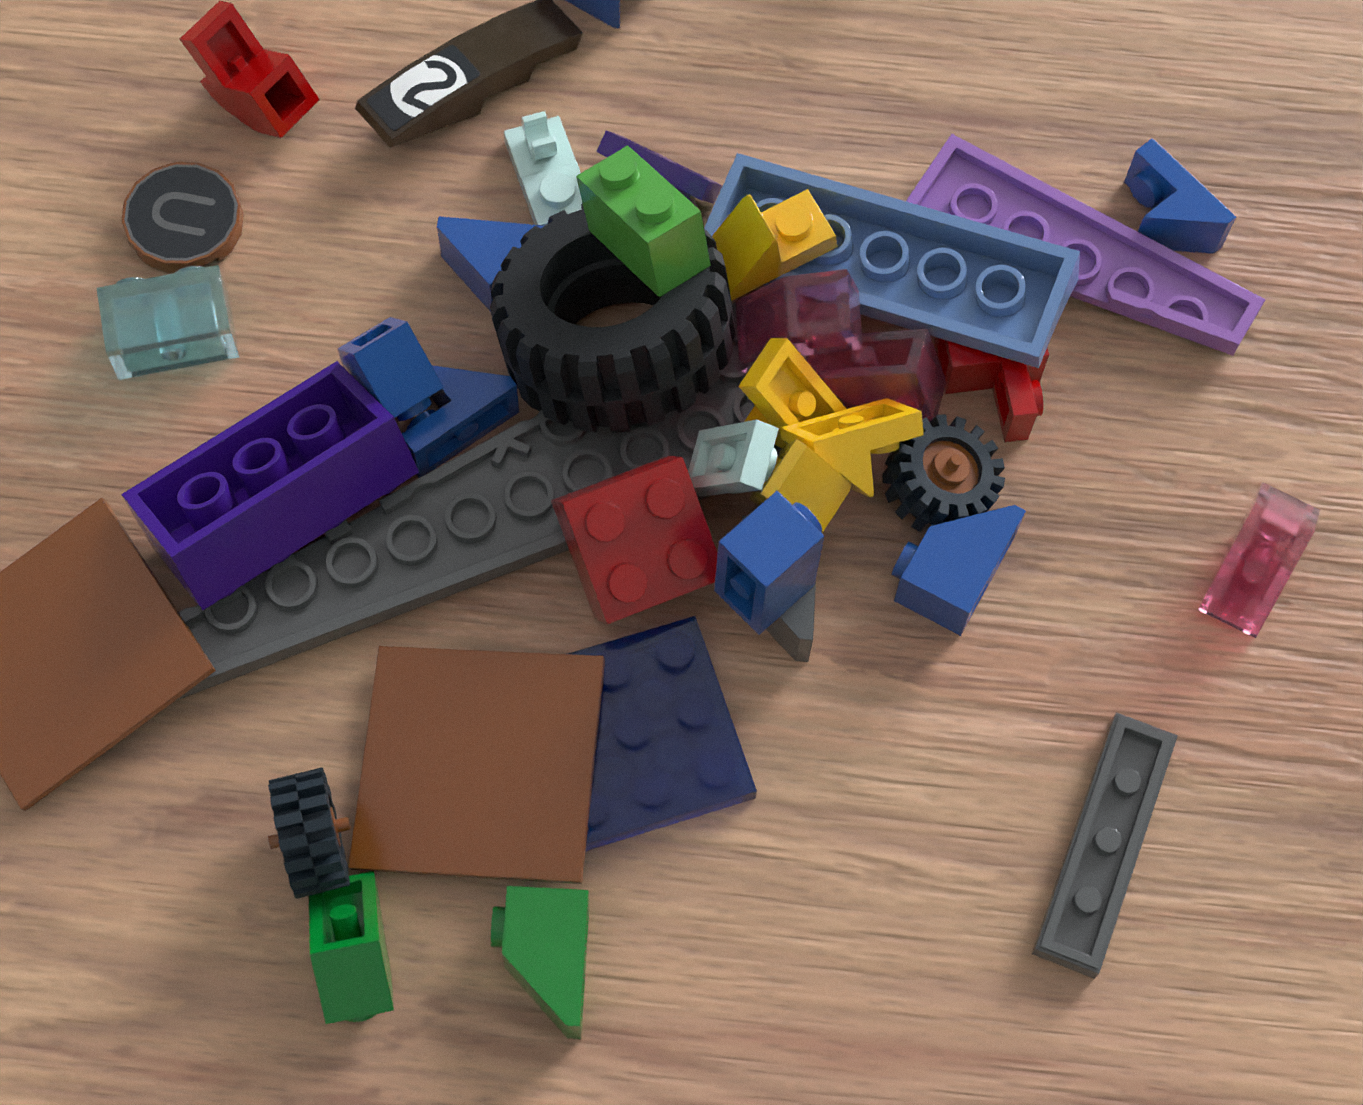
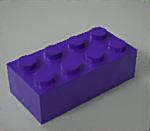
[121,361,419,611]

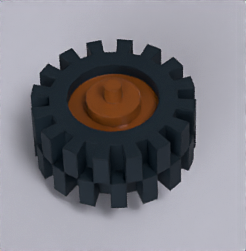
[882,414,1005,532]
[268,767,351,899]

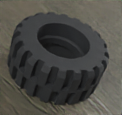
[490,204,736,433]

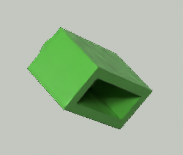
[576,146,711,297]

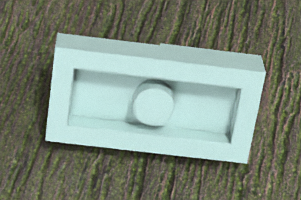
[504,111,582,226]
[688,419,779,497]

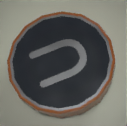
[121,162,244,274]

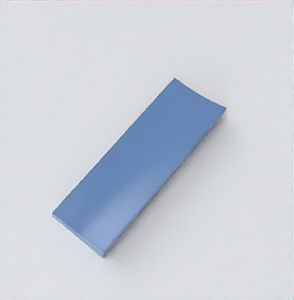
[704,153,1080,368]

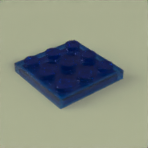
[568,616,757,851]

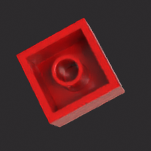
[551,456,718,625]

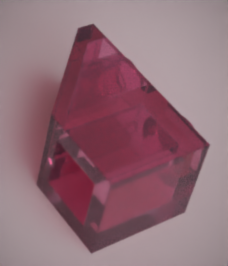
[736,269,863,363]

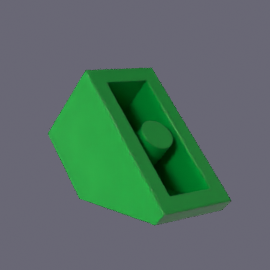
[308,871,394,1024]
[491,886,590,1039]

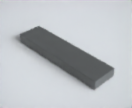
[1032,712,1178,979]

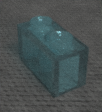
[96,265,239,380]

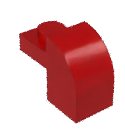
[180,1,320,138]
[934,337,1049,443]

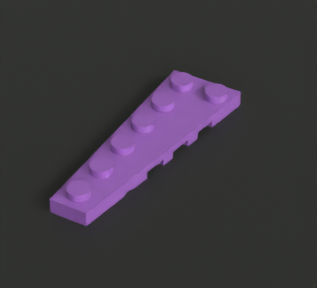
[906,134,1266,356]

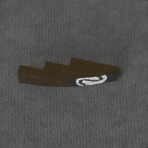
[355,0,583,148]

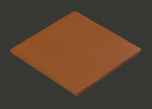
[0,498,216,811]
[348,646,605,884]

